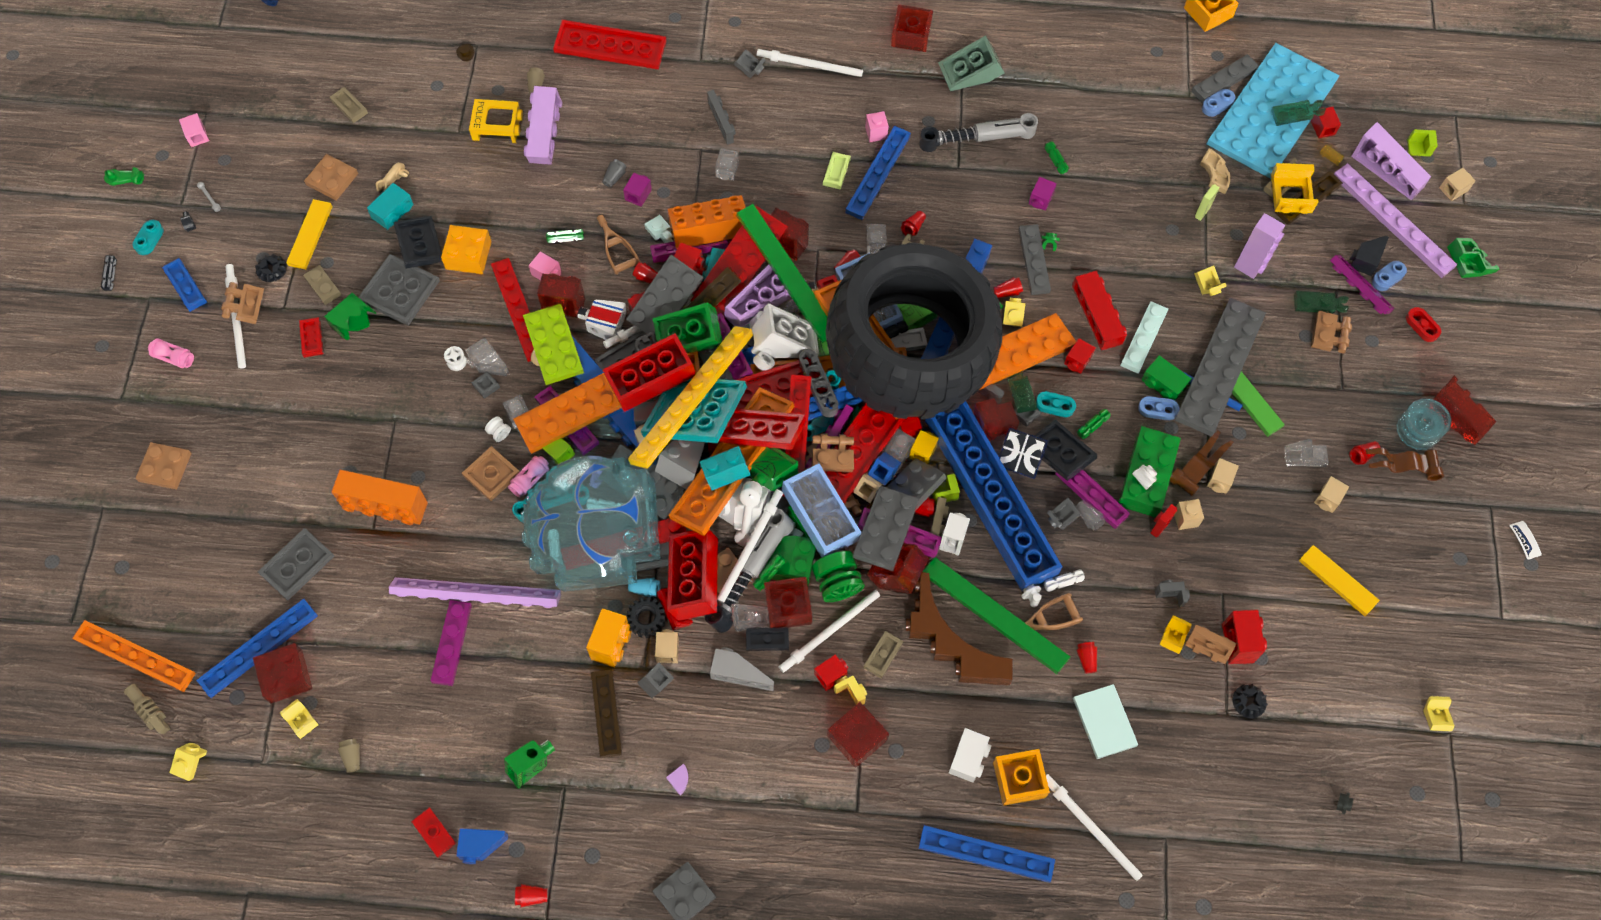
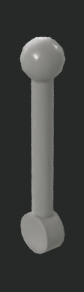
[197,182,221,212]

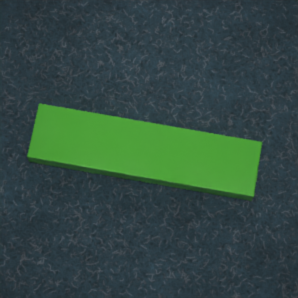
[1232,371,1285,437]

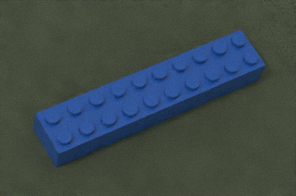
[925,401,1063,592]

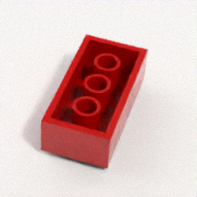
[603,333,696,412]
[667,530,718,621]

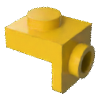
[1159,616,1192,654]

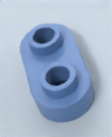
[1202,89,1235,117]
[1372,261,1407,291]
[1138,396,1180,420]

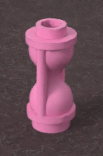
[148,338,194,368]
[508,456,549,497]

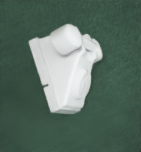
[749,303,819,371]
[719,478,771,547]

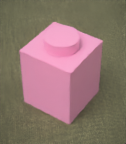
[865,111,889,142]
[179,113,209,147]
[529,252,561,286]

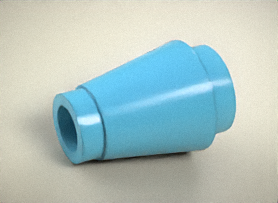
[628,578,661,598]

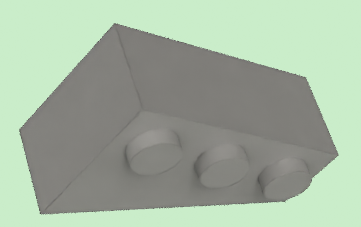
[655,440,705,490]

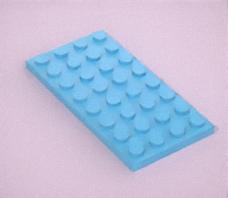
[1207,43,1340,179]

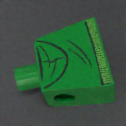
[750,447,798,491]
[504,740,555,788]

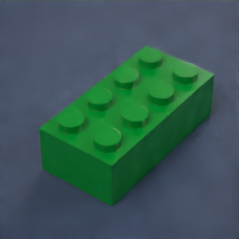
[1118,426,1181,518]

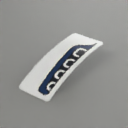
[1510,521,1542,559]

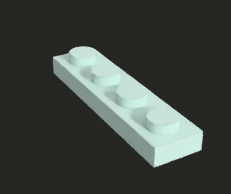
[1120,301,1168,374]

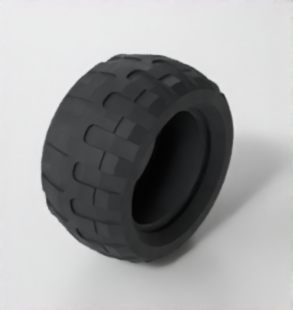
[826,243,1002,419]

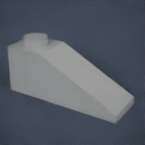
[710,647,774,691]

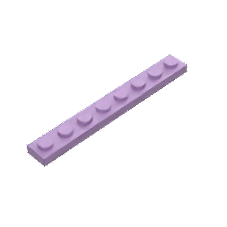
[1334,163,1457,278]
[389,577,561,608]

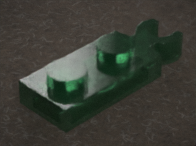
[1271,100,1326,126]
[1294,290,1349,314]
[1008,371,1037,414]

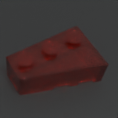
[1426,375,1497,445]

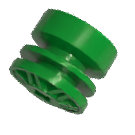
[812,551,865,602]

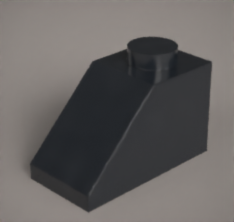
[1349,236,1389,276]

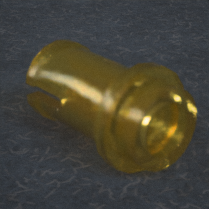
[1320,144,1345,166]

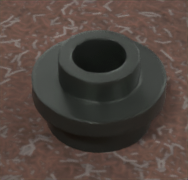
[1337,792,1354,814]

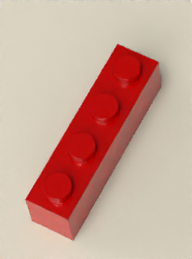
[1072,271,1127,351]

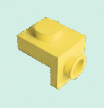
[1194,266,1226,296]
[1002,298,1025,327]
[834,676,867,707]
[1423,696,1455,731]
[280,699,318,739]
[170,743,207,781]

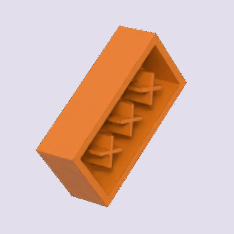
[668,195,746,249]
[332,470,428,525]

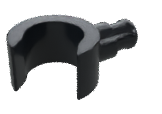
[180,211,197,232]

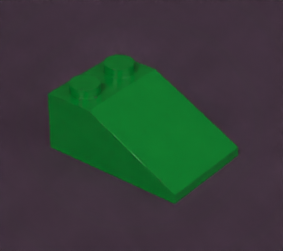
[653,302,722,353]
[758,536,817,587]

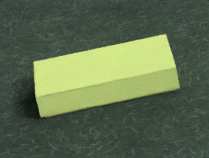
[823,152,851,190]
[1195,184,1220,221]

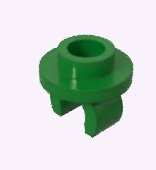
[1041,233,1060,251]

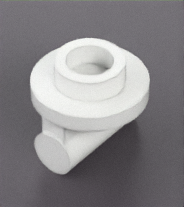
[1132,465,1157,489]
[1021,584,1041,608]

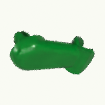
[104,167,144,186]

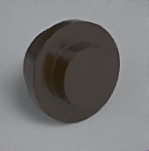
[456,44,475,61]

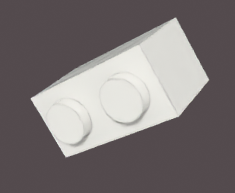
[939,513,970,555]
[949,728,991,782]

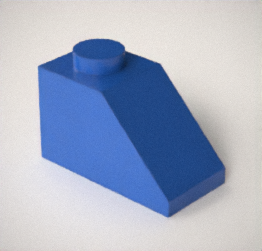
[456,829,508,864]

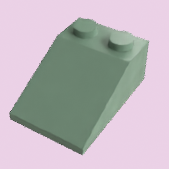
[938,35,1005,91]

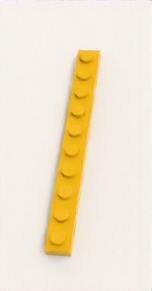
[628,326,753,469]

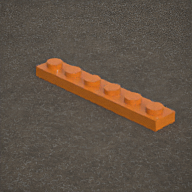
[72,620,196,692]

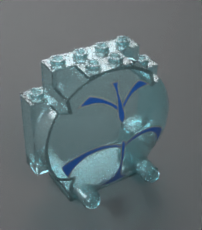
[521,456,660,592]

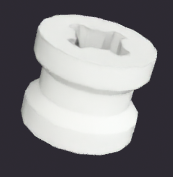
[444,346,467,371]
[485,416,511,442]

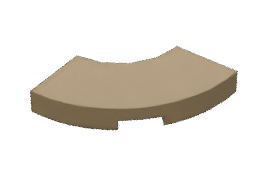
[1200,148,1230,194]

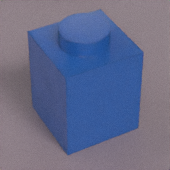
[868,452,901,486]

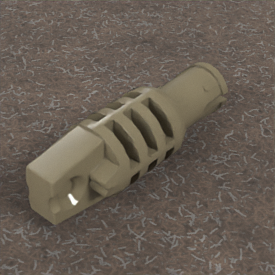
[124,684,170,735]

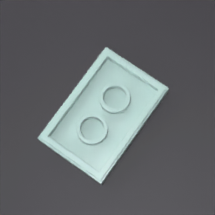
[1073,684,1138,759]

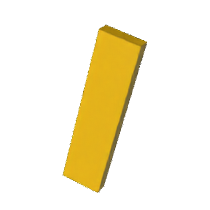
[286,199,333,270]
[1299,545,1380,616]

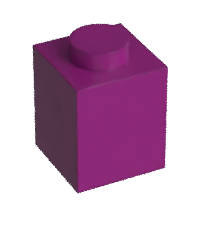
[623,173,652,207]
[1029,177,1057,211]

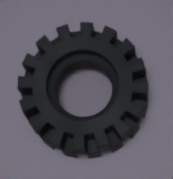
[627,597,666,638]

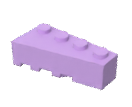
[524,86,562,165]
[1351,122,1431,200]
[1234,213,1285,279]
[724,265,806,327]

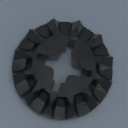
[255,254,287,282]
[1232,684,1268,718]

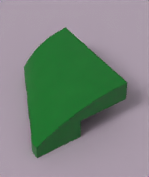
[1447,238,1500,278]

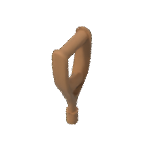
[597,215,640,275]
[1025,593,1083,631]

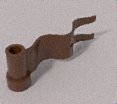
[1170,430,1234,496]
[1366,448,1444,481]

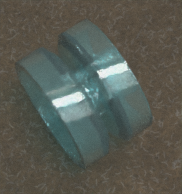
[1397,399,1451,450]

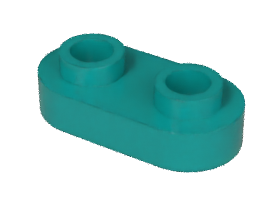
[132,220,164,255]
[1036,391,1076,417]

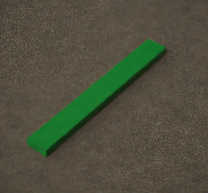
[736,204,827,343]
[922,557,1071,674]

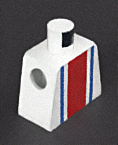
[578,300,627,340]

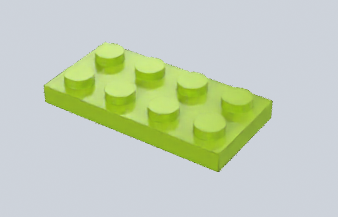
[523,304,584,385]

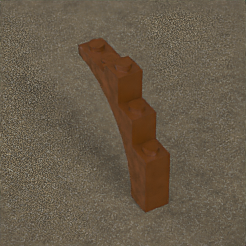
[905,572,1013,685]

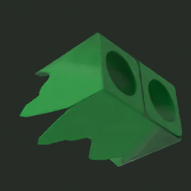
[324,293,376,340]

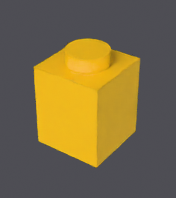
[909,430,939,464]

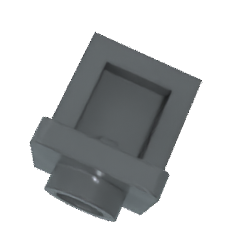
[734,49,765,78]
[1047,498,1082,530]
[1155,580,1190,608]

